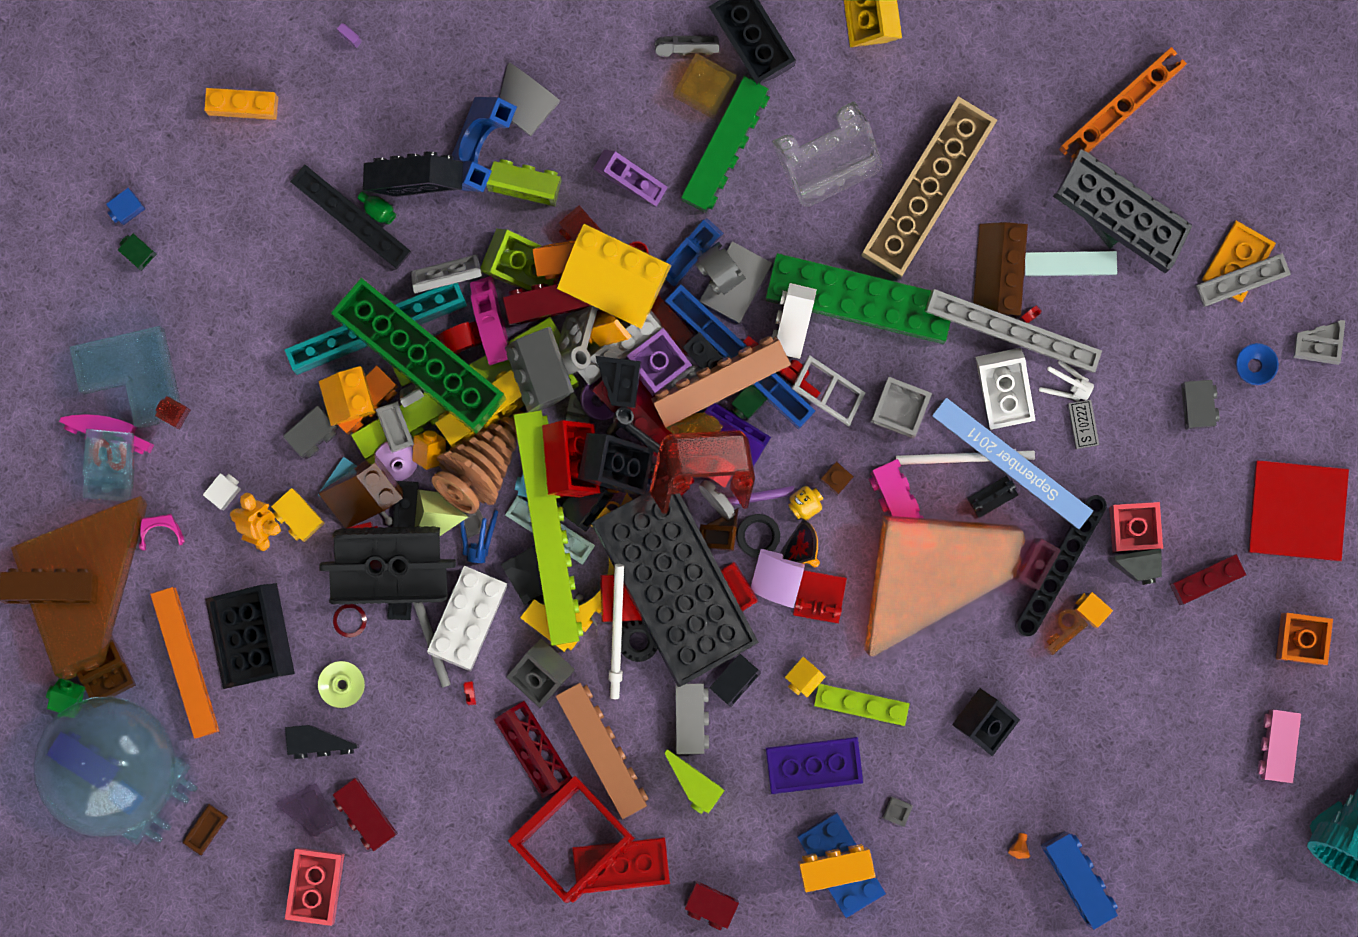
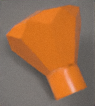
[1008,833,1030,859]

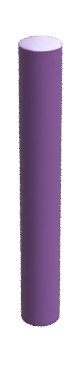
[727,486,794,506]

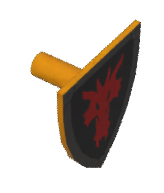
[782,520,820,568]

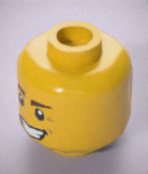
[788,486,823,520]

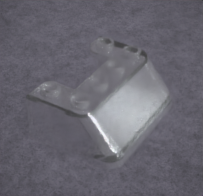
[772,101,882,207]

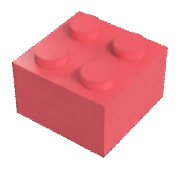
[1109,502,1163,553]

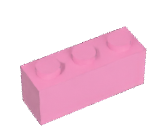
[1258,710,1301,783]

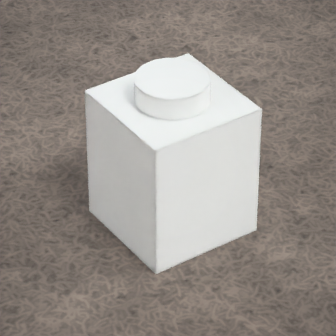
[203,473,241,511]

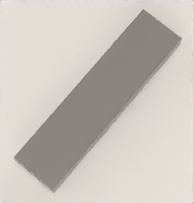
[1196,253,1291,307]

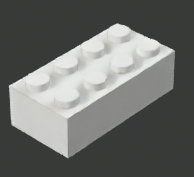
[427,566,507,672]

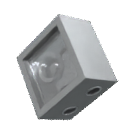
[871,377,932,439]

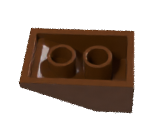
[319,454,403,528]

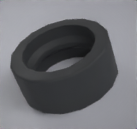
[736,514,781,558]

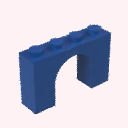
[452,97,517,192]

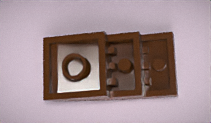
[51,604,136,706]

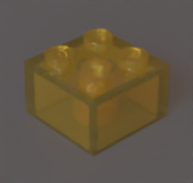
[674,53,736,120]

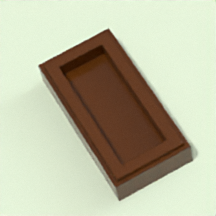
[182,804,228,856]

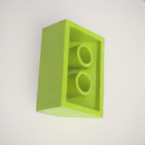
[486,159,562,207]

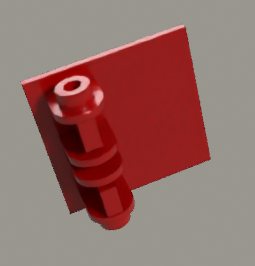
[793,570,847,624]

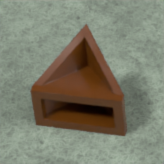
[700,508,739,552]

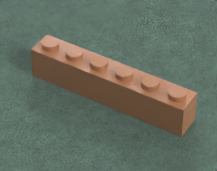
[651,336,791,427]
[556,683,649,820]

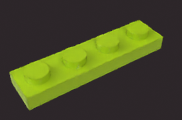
[814,684,910,726]

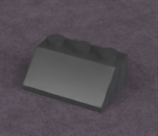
[505,327,574,412]

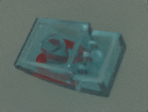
[83,429,134,502]

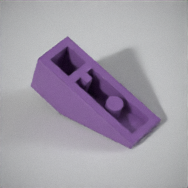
[593,149,668,207]

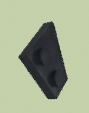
[596,356,641,408]

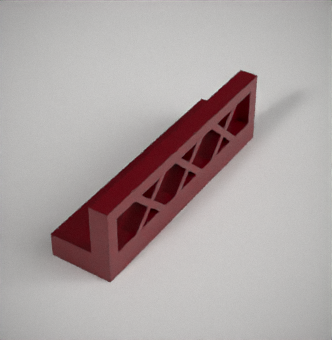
[494,701,572,799]

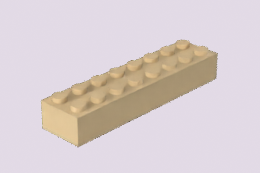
[861,96,997,279]

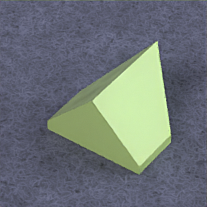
[415,490,468,536]

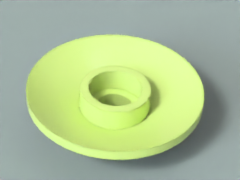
[318,661,365,708]

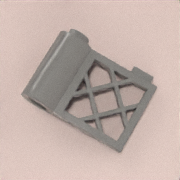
[558,305,598,375]

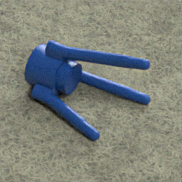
[460,510,498,563]

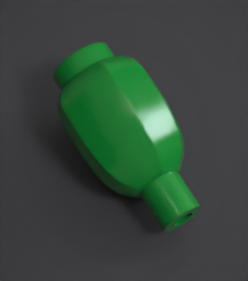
[357,191,397,225]

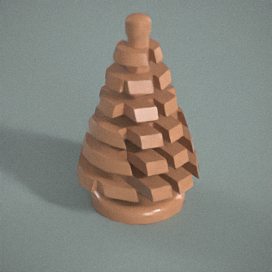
[431,409,524,514]

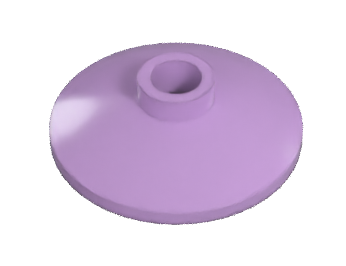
[374,441,418,481]

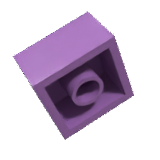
[625,328,692,396]

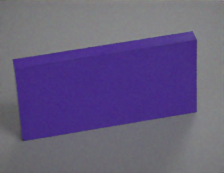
[765,737,863,794]

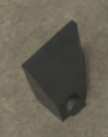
[1108,548,1162,585]

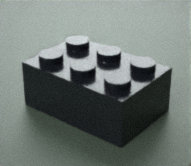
[578,433,654,495]

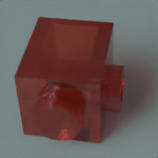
[155,396,191,430]

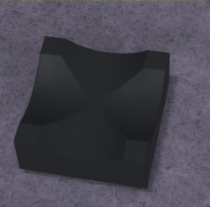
[501,545,543,605]

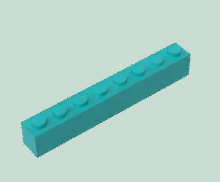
[284,282,467,375]

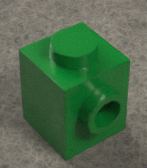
[46,678,86,718]

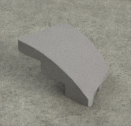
[500,62,560,137]

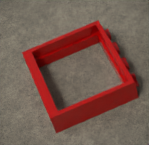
[508,776,635,903]

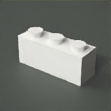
[772,283,817,359]

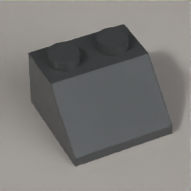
[507,639,575,708]

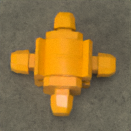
[230,493,281,551]

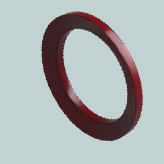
[333,604,367,638]

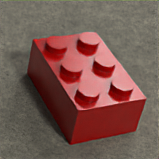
[542,420,600,498]

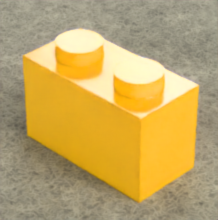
[271,488,325,542]

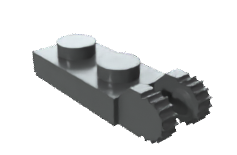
[655,36,719,57]

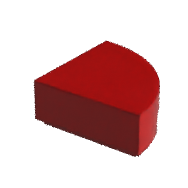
[1019,305,1042,323]
[463,681,476,705]

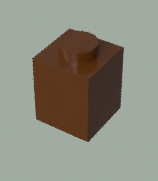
[820,461,854,496]

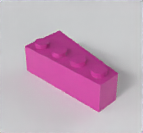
[868,459,935,557]

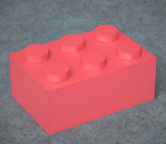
[285,848,345,926]

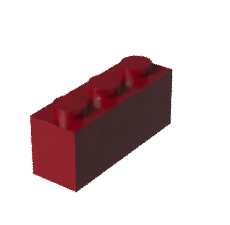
[1169,554,1246,605]
[333,778,398,852]

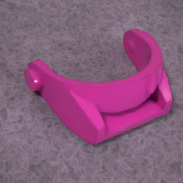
[139,514,185,551]

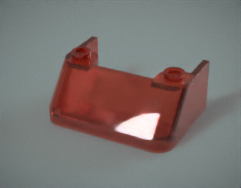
[650,430,755,514]

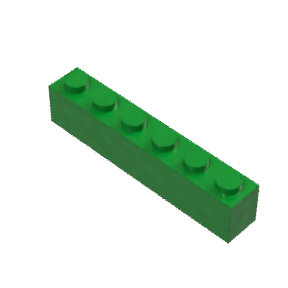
[681,76,770,213]

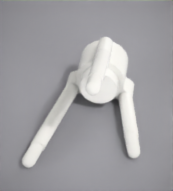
[1039,361,1094,402]

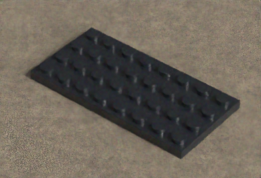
[591,479,759,687]

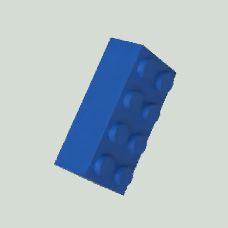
[797,812,886,918]
[1040,831,1118,930]

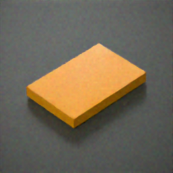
[1202,220,1276,303]

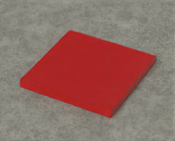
[1248,460,1349,561]

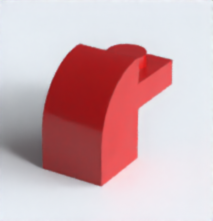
[435,321,482,355]

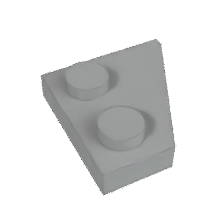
[1293,320,1345,365]

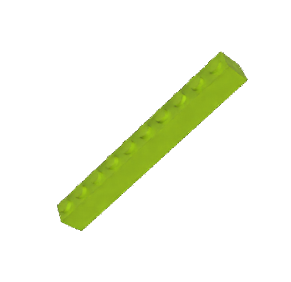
[351,317,561,460]
[514,410,583,646]

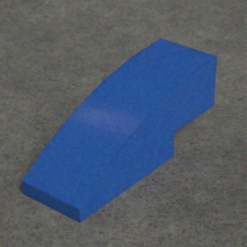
[665,218,724,287]

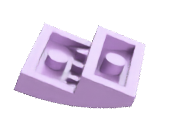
[751,549,805,608]

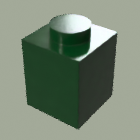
[118,233,157,271]
[731,385,767,420]

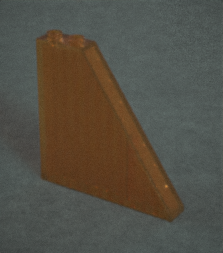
[11,496,147,680]
[864,515,1025,656]

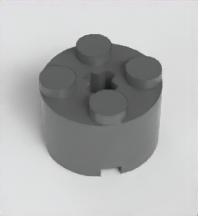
[695,242,746,295]

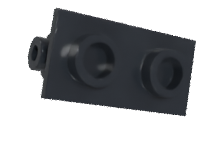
[682,332,723,369]
[967,475,1018,518]

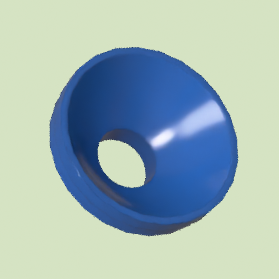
[1236,343,1279,385]

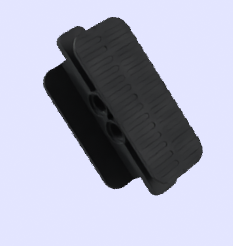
[319,526,456,605]

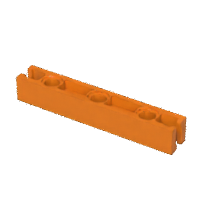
[1059,47,1187,163]
[150,587,220,739]

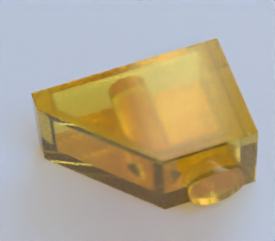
[665,413,723,455]

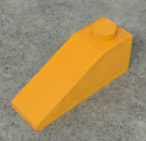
[589,309,632,347]

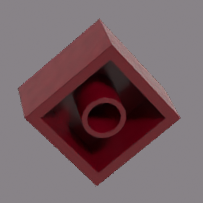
[684,881,739,930]

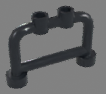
[606,407,690,477]

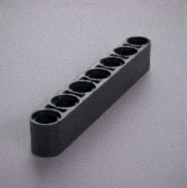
[1015,495,1107,637]

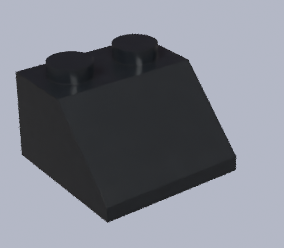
[952,688,1020,757]

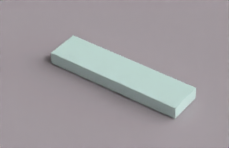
[1025,251,1117,276]
[505,496,595,565]

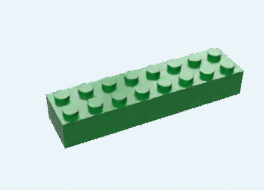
[765,253,956,344]
[331,278,506,434]

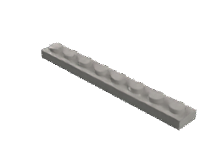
[924,289,1102,373]

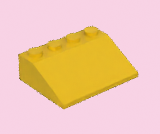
[557,224,672,329]

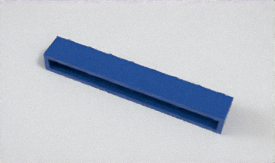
[665,284,815,430]

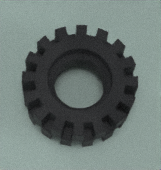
[621,620,658,662]

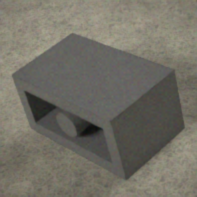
[1181,380,1220,430]
[283,406,338,459]

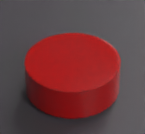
[788,360,810,380]

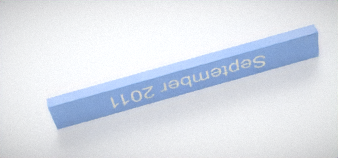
[932,398,1093,529]

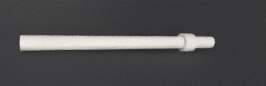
[896,449,1035,465]
[608,564,624,699]

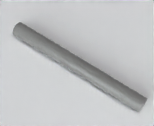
[413,602,451,688]

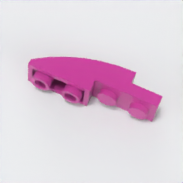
[470,276,509,365]
[59,414,154,455]

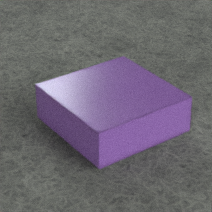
[337,23,361,48]

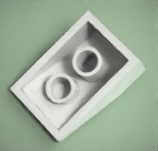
[975,348,1035,430]

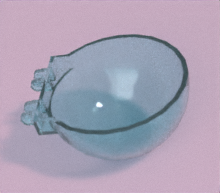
[33,697,198,845]

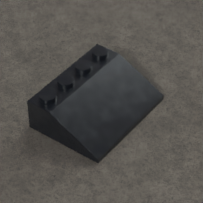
[205,583,295,689]

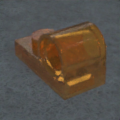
[1045,609,1088,655]

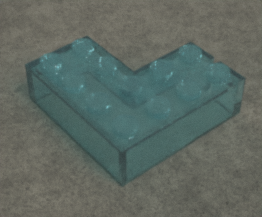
[69,326,184,429]

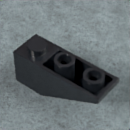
[285,725,359,759]

